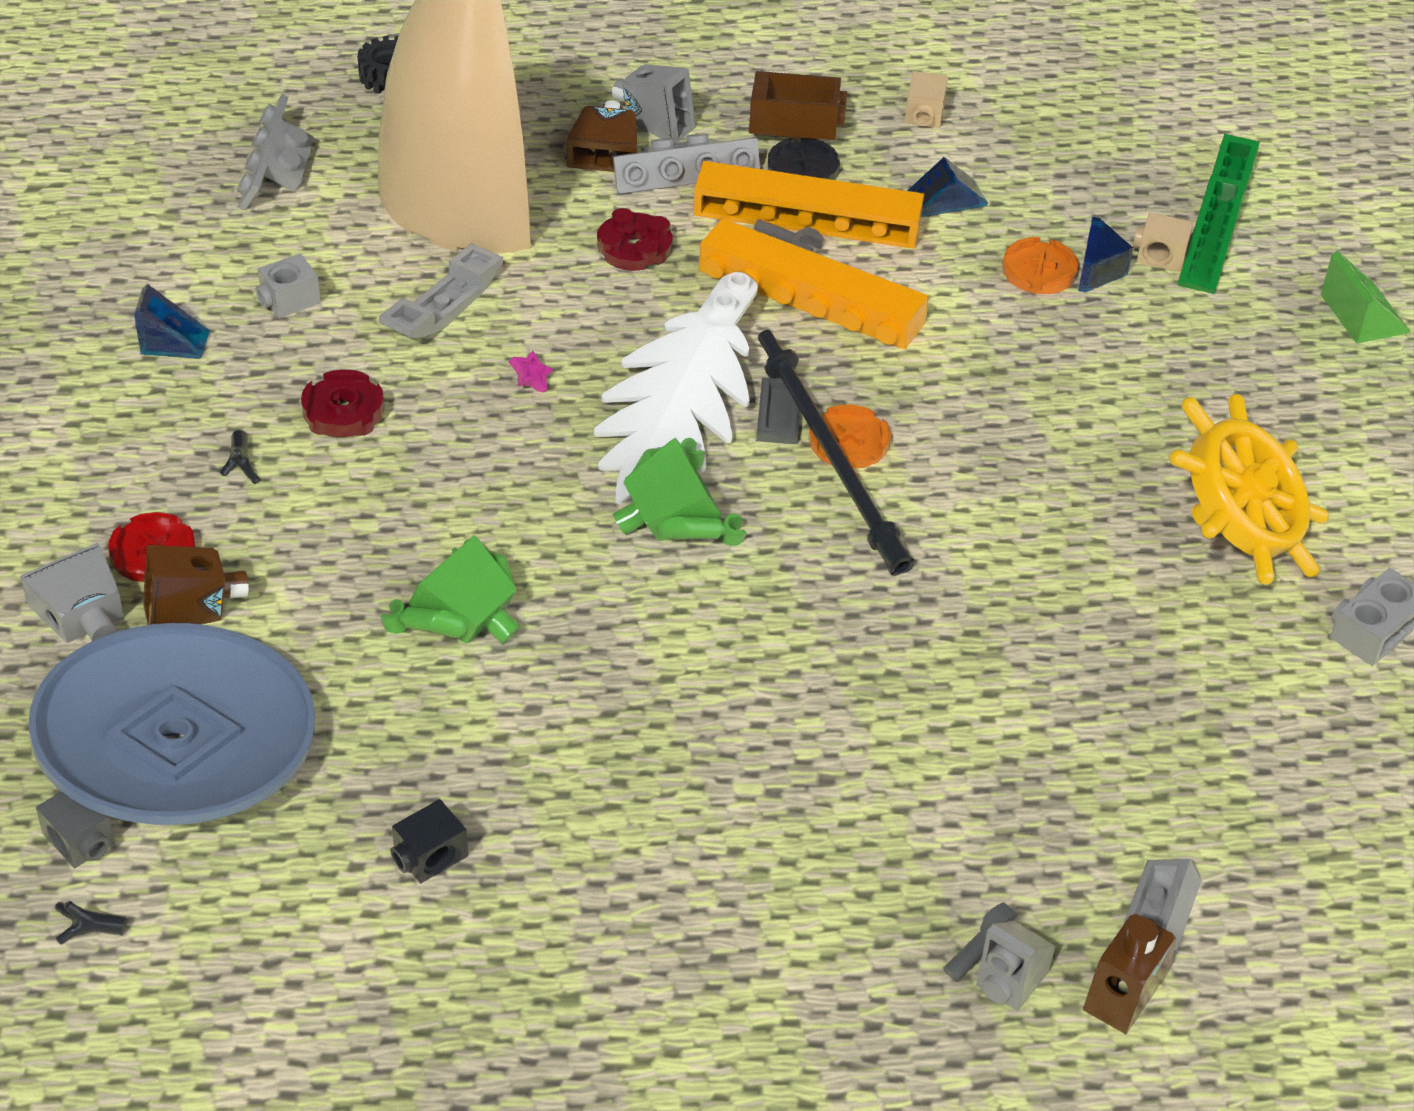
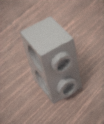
[1330,567,1414,667]

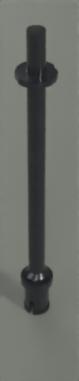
[758,330,915,576]

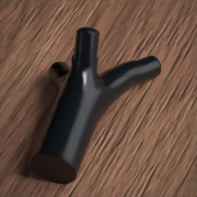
[220,430,260,484]
[55,901,127,945]

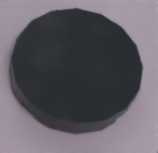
[768,138,840,180]

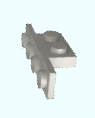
[237,94,314,210]
[613,133,760,193]

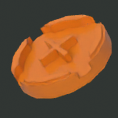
[1002,237,1078,294]
[809,404,891,469]

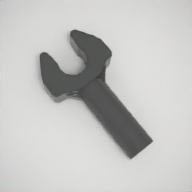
[754,219,823,252]
[943,902,1018,982]

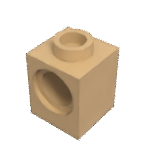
[905,71,948,128]
[1132,212,1193,272]

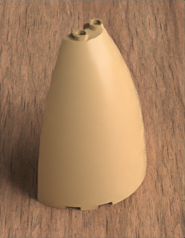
[378,0,531,254]

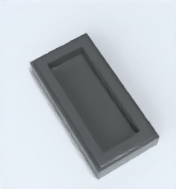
[756,377,802,444]

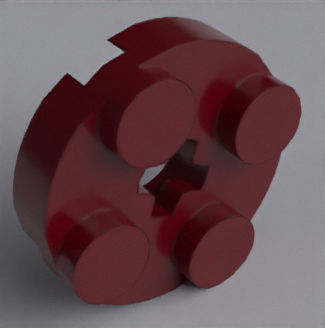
[597,208,673,271]
[301,369,384,437]

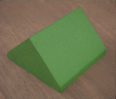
[1321,250,1410,344]

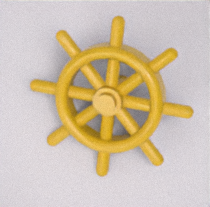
[1169,394,1329,585]

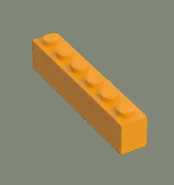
[693,161,924,249]
[699,218,929,350]

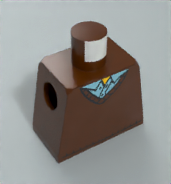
[567,101,637,172]
[143,545,248,625]
[1083,914,1176,1035]

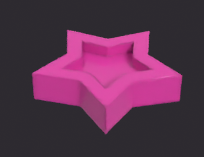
[509,350,553,393]

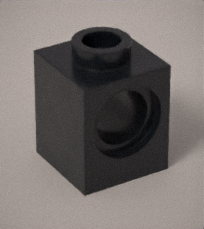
[390,799,468,884]

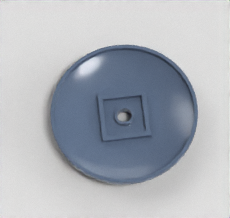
[29,623,315,825]

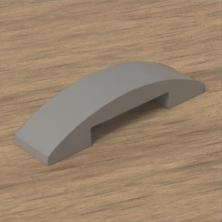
[379,243,503,338]

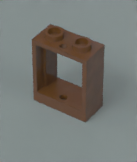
[749,71,847,140]

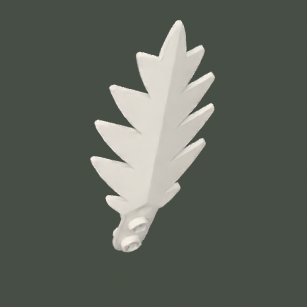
[593,272,758,504]

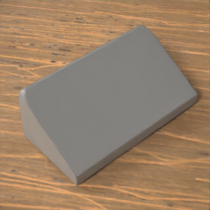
[1123,859,1201,952]

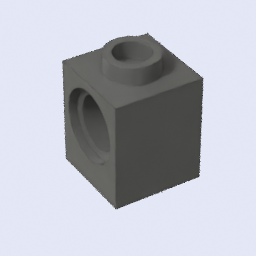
[36,792,115,869]

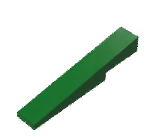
[1177,133,1260,294]

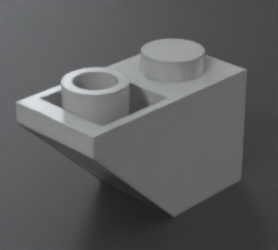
[976,920,1055,1011]

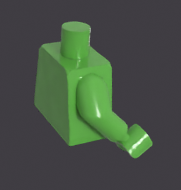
[613,437,747,546]
[380,535,521,645]

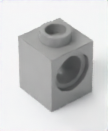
[256,253,321,319]

